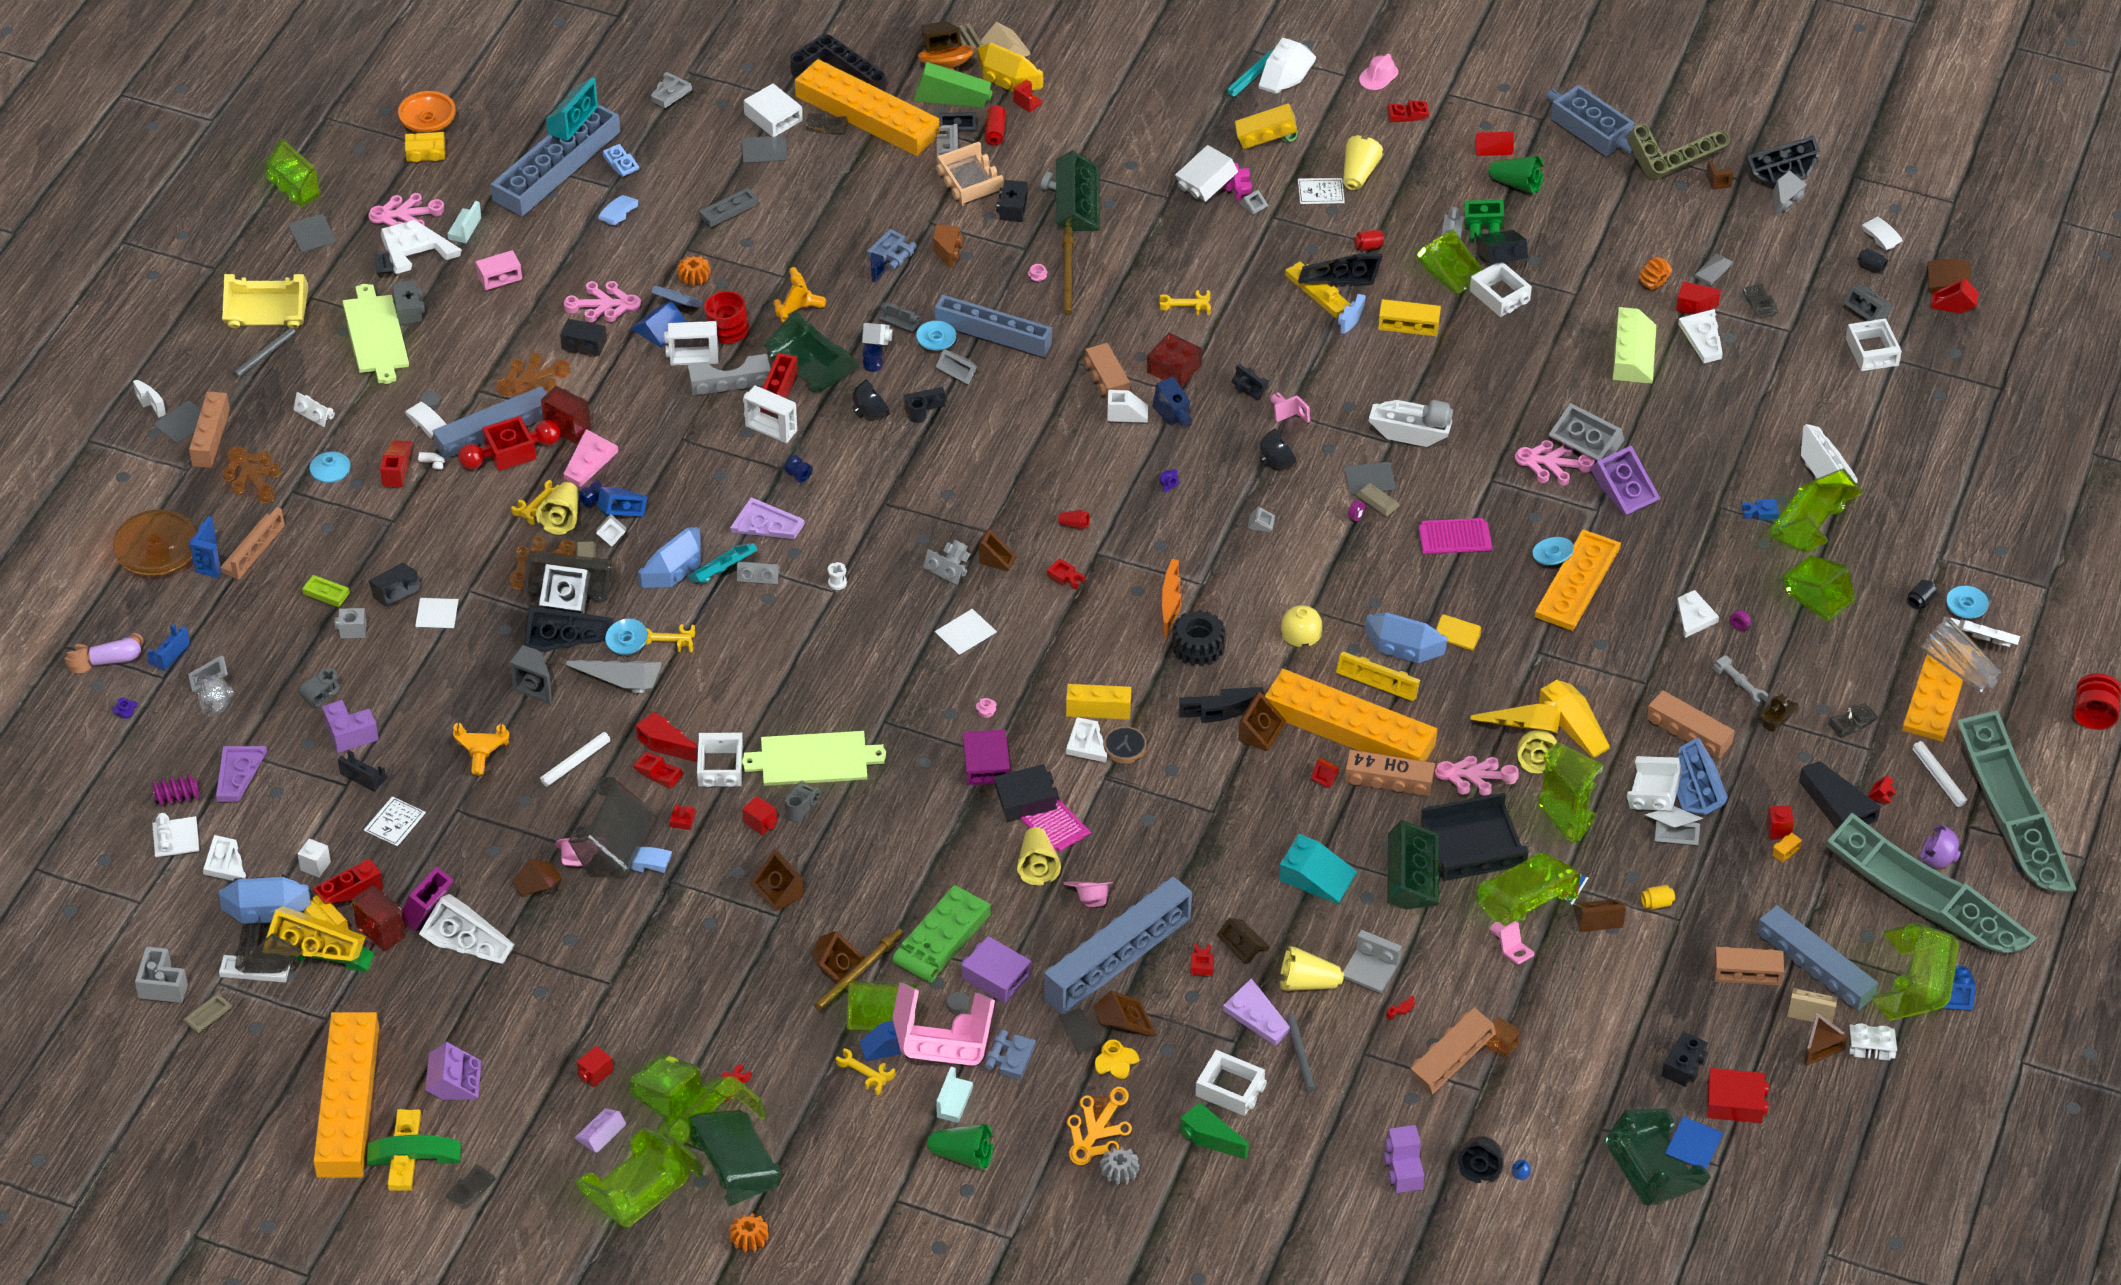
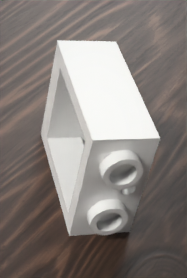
[1470,262,1532,317]
[1846,318,1902,371]
[664,321,718,366]
[743,385,797,444]
[697,733,743,787]
[1195,1050,1267,1116]

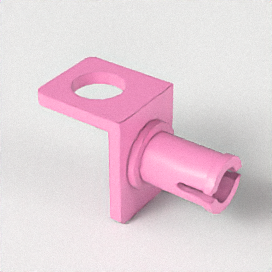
[1270,392,1310,423]
[1490,921,1534,964]

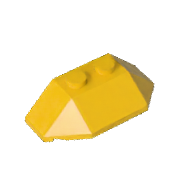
[977,43,1043,92]

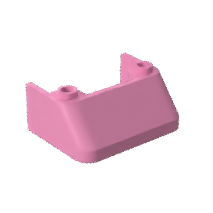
[892,983,995,1065]

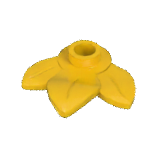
[1095,1040,1140,1079]

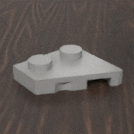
[651,72,692,108]

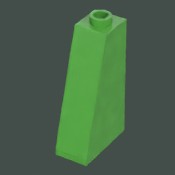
[914,62,993,108]

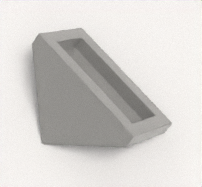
[1695,253,1733,285]
[936,349,977,384]
[188,656,228,693]
[1654,820,1700,845]

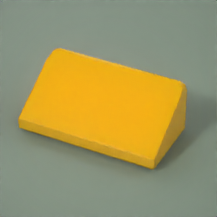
[1436,614,1481,651]

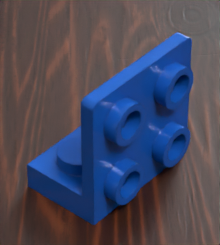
[189,516,221,578]
[1925,964,1976,1010]

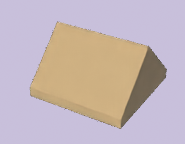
[981,22,1030,57]
[1787,988,1837,1023]

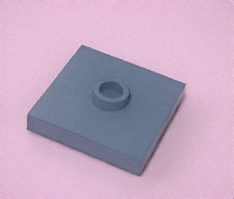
[651,285,703,308]

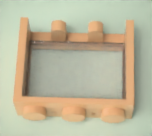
[936,142,1004,206]

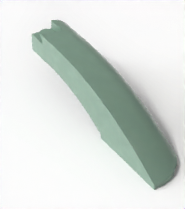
[1956,710,2076,893]
[1825,813,2036,952]

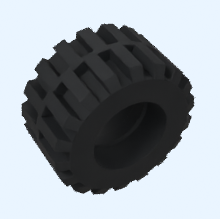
[1172,610,1225,666]

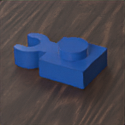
[1741,499,1779,520]

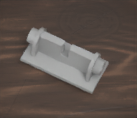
[1440,207,1464,245]
[923,549,967,585]
[737,561,780,584]

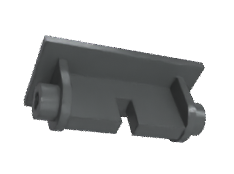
[878,302,922,332]

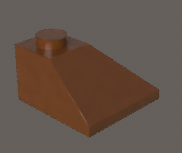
[811,931,865,993]
[1093,990,1156,1037]

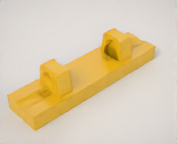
[1285,262,1351,318]
[1336,652,1420,701]
[388,1109,421,1191]

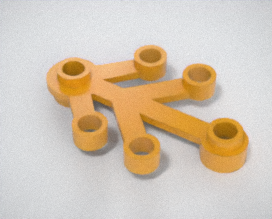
[1066,1087,1132,1165]

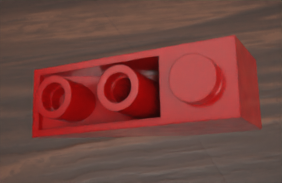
[380,440,413,487]
[635,712,698,762]
[313,859,383,904]

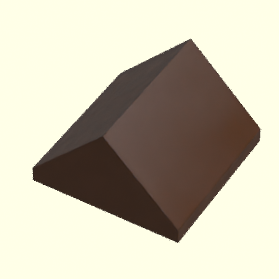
[1238,691,1286,751]
[750,849,803,911]
[1573,899,1626,932]

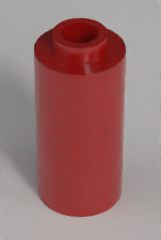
[984,105,1006,145]

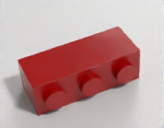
[760,353,798,415]

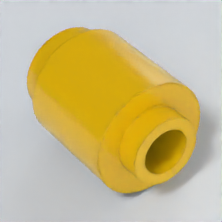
[1641,884,1675,910]

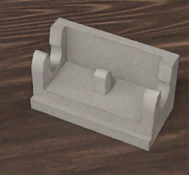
[937,124,958,164]

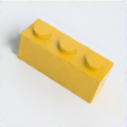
[1235,103,1298,149]
[1378,299,1441,336]
[1066,684,1131,720]

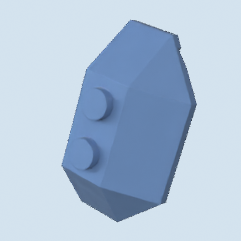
[638,527,701,588]
[1365,612,1448,663]
[1677,737,1728,815]
[219,877,311,924]

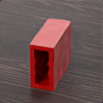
[1707,1068,1769,1123]

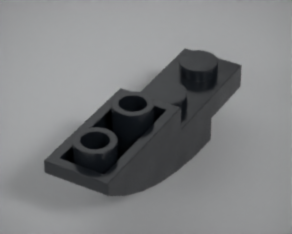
[1179,687,1264,723]

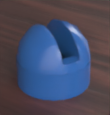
[1512,1159,1531,1180]

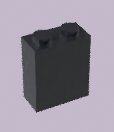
[1476,230,1528,264]
[994,764,1059,822]

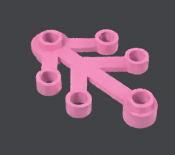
[369,193,445,226]
[564,281,641,322]
[1515,440,1595,485]
[1435,756,1519,795]

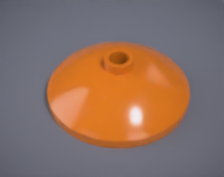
[918,45,974,70]
[398,91,456,133]

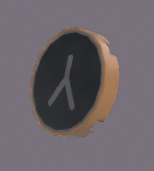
[1104,727,1146,764]

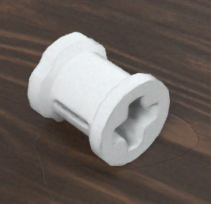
[828,562,847,590]

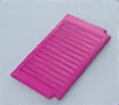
[1418,518,1493,554]
[1021,799,1091,851]

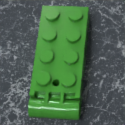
[892,885,991,983]

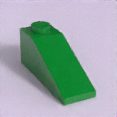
[1180,1103,1249,1159]

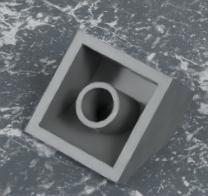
[510,645,552,704]

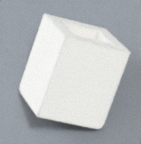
[596,515,626,547]

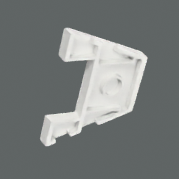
[381,220,462,274]
[1942,617,2020,647]

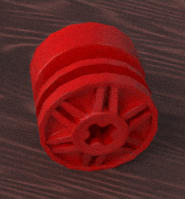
[704,291,749,344]
[2074,673,2121,730]

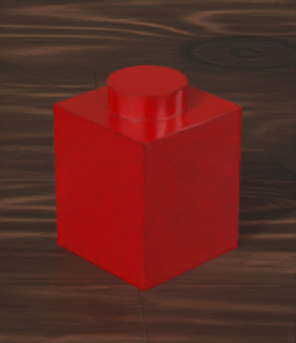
[742,796,777,835]
[1766,805,1794,840]
[577,1046,613,1087]

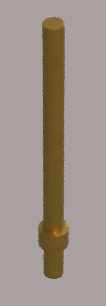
[1062,226,1074,315]
[814,928,904,1011]

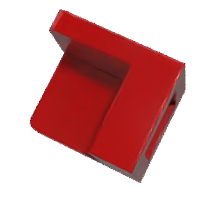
[1013,79,1042,113]

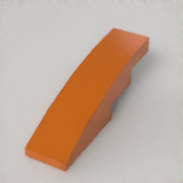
[1161,559,1182,637]

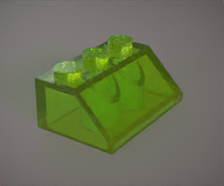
[266,139,320,207]
[847,981,918,1031]

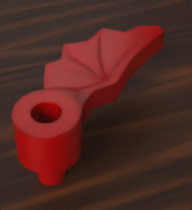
[1385,995,1415,1020]

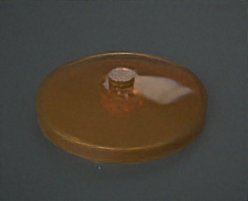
[113,509,197,576]

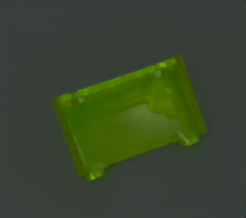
[1538,742,1603,844]
[1476,852,1581,926]
[575,1127,689,1227]

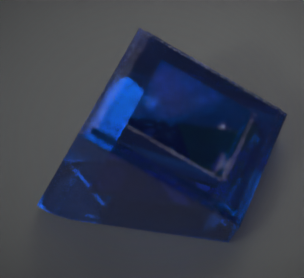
[871,252,885,282]

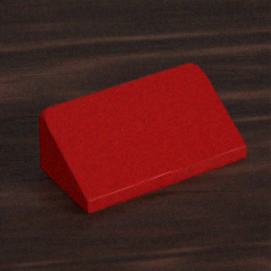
[1474,131,1514,156]

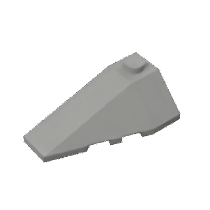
[566,660,661,693]

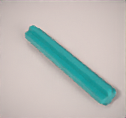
[1227,50,1273,97]

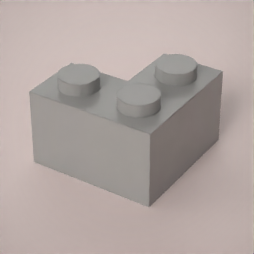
[135,947,188,1003]

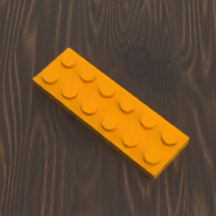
[1535,530,1621,631]
[1902,636,1974,742]

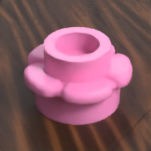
[1028,264,1047,282]
[976,698,996,718]

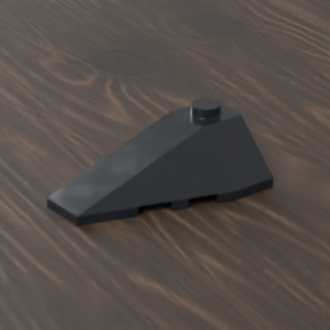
[1298,253,1383,285]
[524,605,614,651]

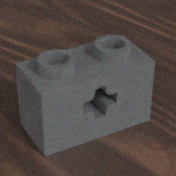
[392,280,425,324]
[1843,285,1893,321]

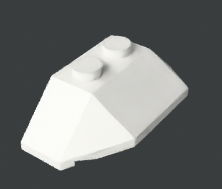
[1259,37,1316,94]
[1369,400,1452,447]
[1801,424,1858,486]

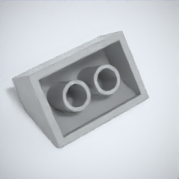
[1549,403,1624,461]

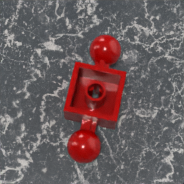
[458,416,561,471]

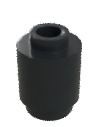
[1857,247,1888,273]
[1907,579,1937,610]

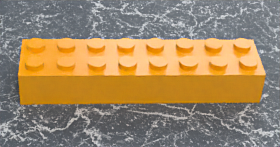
[795,59,940,156]
[1265,668,1438,762]
[314,1012,379,1178]

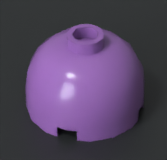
[1920,824,1961,868]

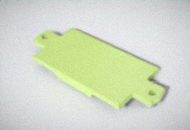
[343,284,409,384]
[742,731,886,786]

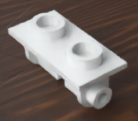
[294,392,335,427]

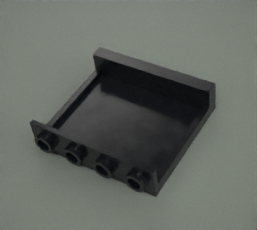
[1420,793,1528,882]

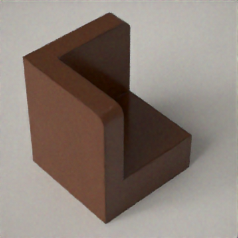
[1706,161,1733,190]

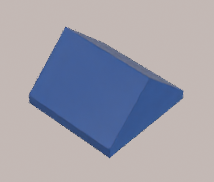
[632,301,686,348]

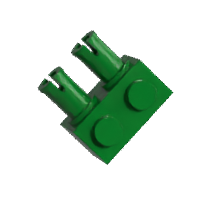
[1464,199,1504,244]

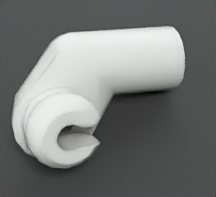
[418,452,445,470]

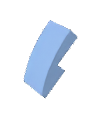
[603,144,639,177]
[599,195,638,225]
[1338,294,1365,334]
[622,847,672,873]

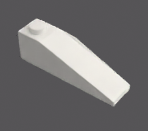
[419,894,515,964]

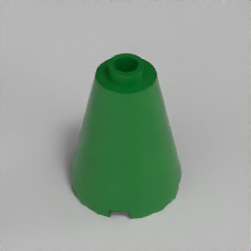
[1488,156,1544,194]
[927,1124,993,1170]

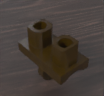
[1758,693,1799,732]

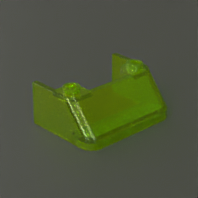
[1768,468,1863,552]
[1872,923,1959,1021]
[657,1076,766,1178]

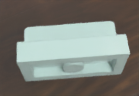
[448,201,481,243]
[936,1067,973,1123]

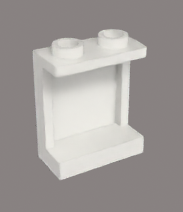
[1627,756,1682,811]

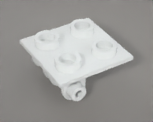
[152,813,199,857]
[1849,1023,1897,1061]

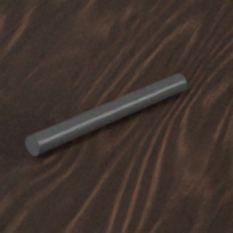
[233,328,296,378]
[1287,1015,1315,1092]

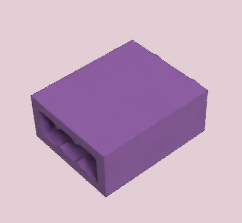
[961,936,1032,1003]

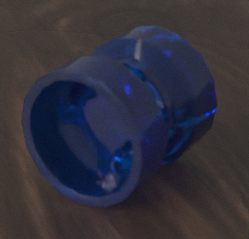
[862,344,883,372]
[784,455,813,483]
[578,480,603,508]

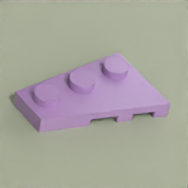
[730,497,805,539]
[1223,978,1290,1046]

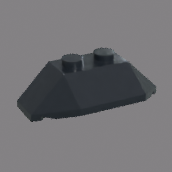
[1746,135,1821,189]

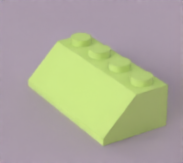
[1613,307,1656,384]

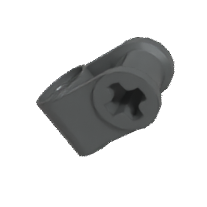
[298,668,340,708]
[785,780,822,821]

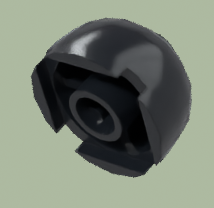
[852,379,890,420]
[1259,428,1297,470]
[1457,1136,1504,1183]

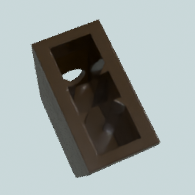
[921,21,961,52]

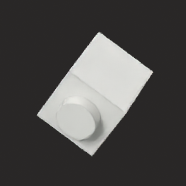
[298,839,331,878]

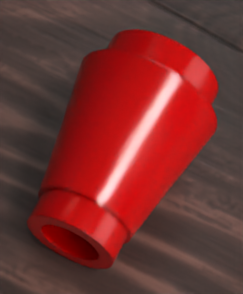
[1058,509,1090,530]

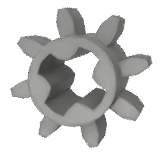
[943,539,970,564]

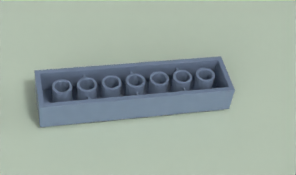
[491,104,620,216]
[1044,876,1192,1016]

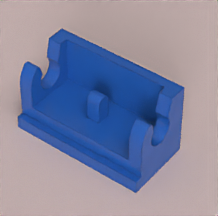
[147,624,190,671]

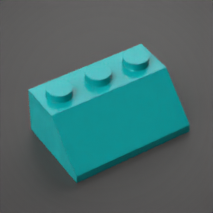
[546,77,598,141]

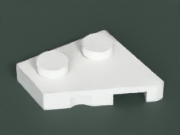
[1677,590,1719,638]
[1066,717,1107,762]
[203,835,246,881]

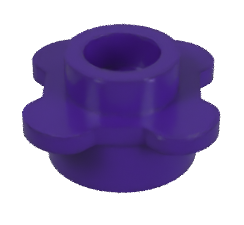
[1159,469,1179,492]
[112,698,137,719]

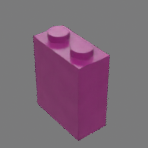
[963,729,1010,785]
[399,867,454,932]

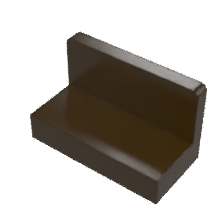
[1216,918,1270,963]

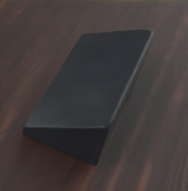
[938,112,977,132]

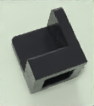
[374,252,394,274]

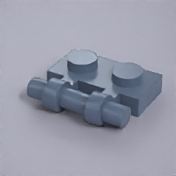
[867,229,917,270]
[985,1030,1036,1080]

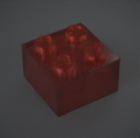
[1147,333,1202,387]
[541,385,591,444]
[352,885,405,952]

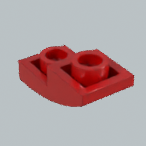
[1387,100,1430,122]

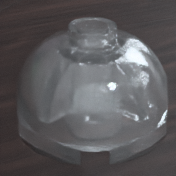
[197,674,234,718]

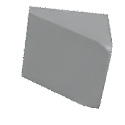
[1239,190,1268,215]
[1248,506,1275,532]

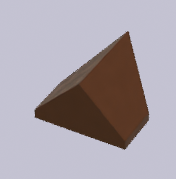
[979,529,1017,571]
[512,858,562,898]
[1804,1012,1848,1066]

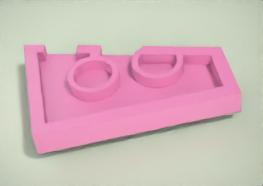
[564,429,618,487]

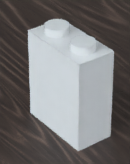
[744,84,803,137]
[1175,145,1238,202]

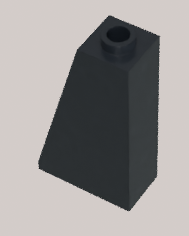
[1799,761,1881,830]

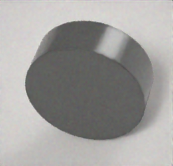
[420,391,441,410]
[947,992,969,1014]

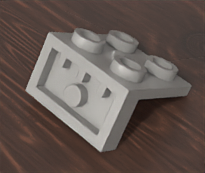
[1343,930,1402,993]

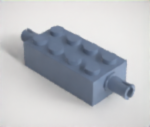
[1546,85,1635,157]

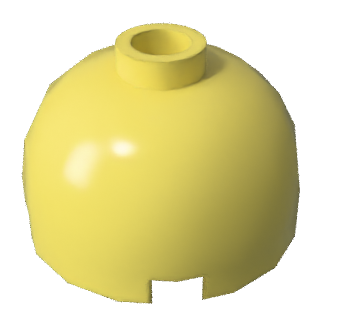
[1281,605,1322,647]
[1517,729,1561,774]

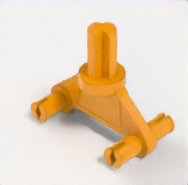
[773,267,826,323]
[453,723,510,776]

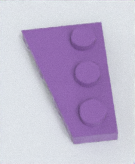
[216,746,267,802]

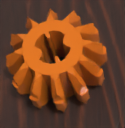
[677,255,711,287]
[1639,256,1672,290]
[729,1213,769,1253]

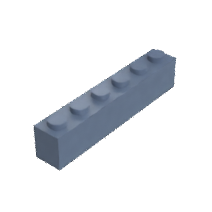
[935,295,1052,357]
[432,386,554,459]
[1757,905,1879,1011]

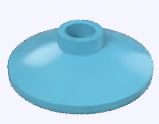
[916,321,956,350]
[310,452,351,483]
[1533,537,1574,565]
[1946,586,1989,618]
[606,619,648,655]

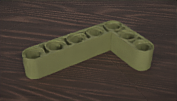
[1627,124,1730,180]

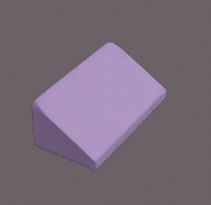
[575,1108,626,1153]

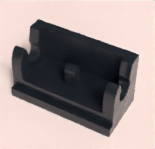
[338,750,388,792]

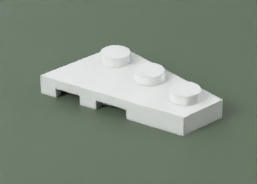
[1678,309,1722,364]

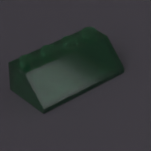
[1056,150,1100,231]
[1387,820,1439,909]

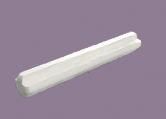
[540,732,610,787]
[1913,741,1967,807]

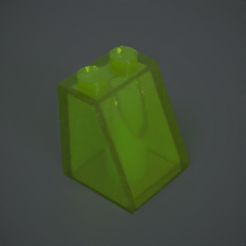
[1783,555,1856,622]
[630,1053,702,1123]

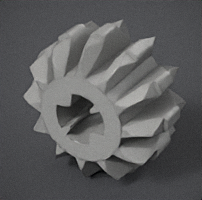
[1100,1146,1140,1186]

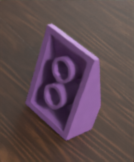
[1590,446,1660,516]

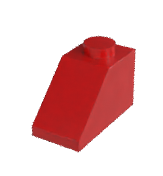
[1930,278,1979,314]
[1676,281,1721,315]

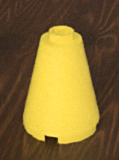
[1343,135,1383,190]
[536,482,578,535]
[1017,827,1061,886]
[1280,946,1344,991]

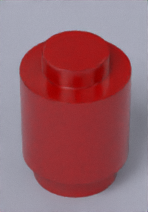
[1354,229,1384,251]

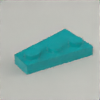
[688,543,757,584]

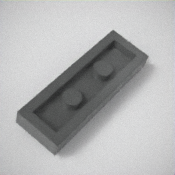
[699,188,759,227]

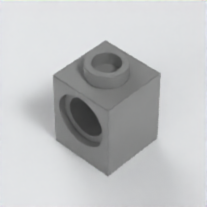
[335,608,367,638]

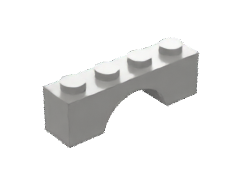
[688,354,771,396]

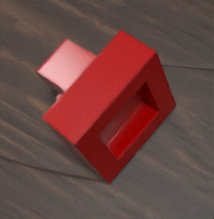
[1310,758,1339,788]
[1867,775,1896,805]
[669,804,696,830]

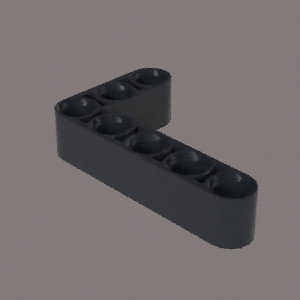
[790,34,886,92]

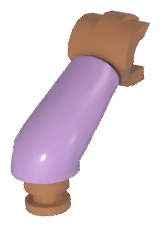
[65,633,144,673]

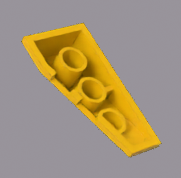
[1539,680,1610,758]
[1470,701,1561,733]

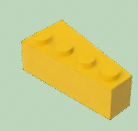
[262,906,366,961]

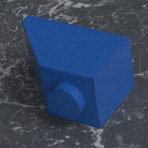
[597,487,647,517]
[860,1021,903,1061]

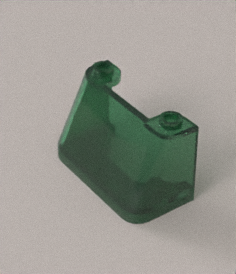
[763,310,859,393]
[1606,1108,1711,1205]
[688,1109,781,1207]

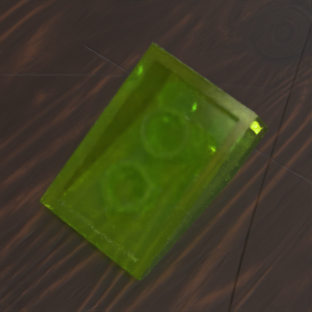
[1417,229,1483,295]

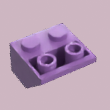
[425,1042,481,1100]

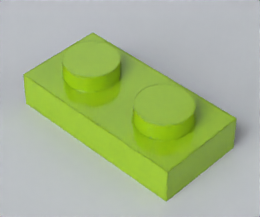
[302,575,350,607]

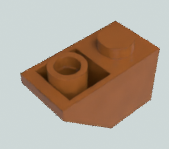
[933,224,963,268]

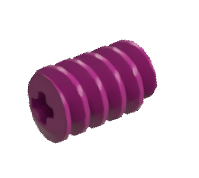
[152,773,199,806]

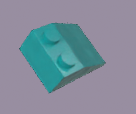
[1279,834,1357,905]

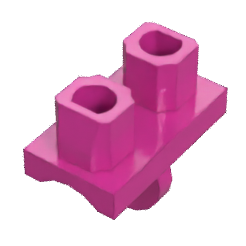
[1221,163,1252,201]

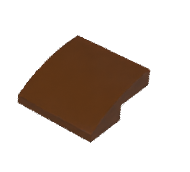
[1928,259,1971,294]

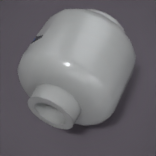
[1422,400,1453,428]

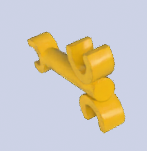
[1160,290,1211,315]
[511,480,559,525]
[644,624,695,652]
[836,1048,896,1095]

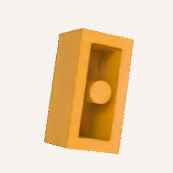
[1772,833,1802,863]

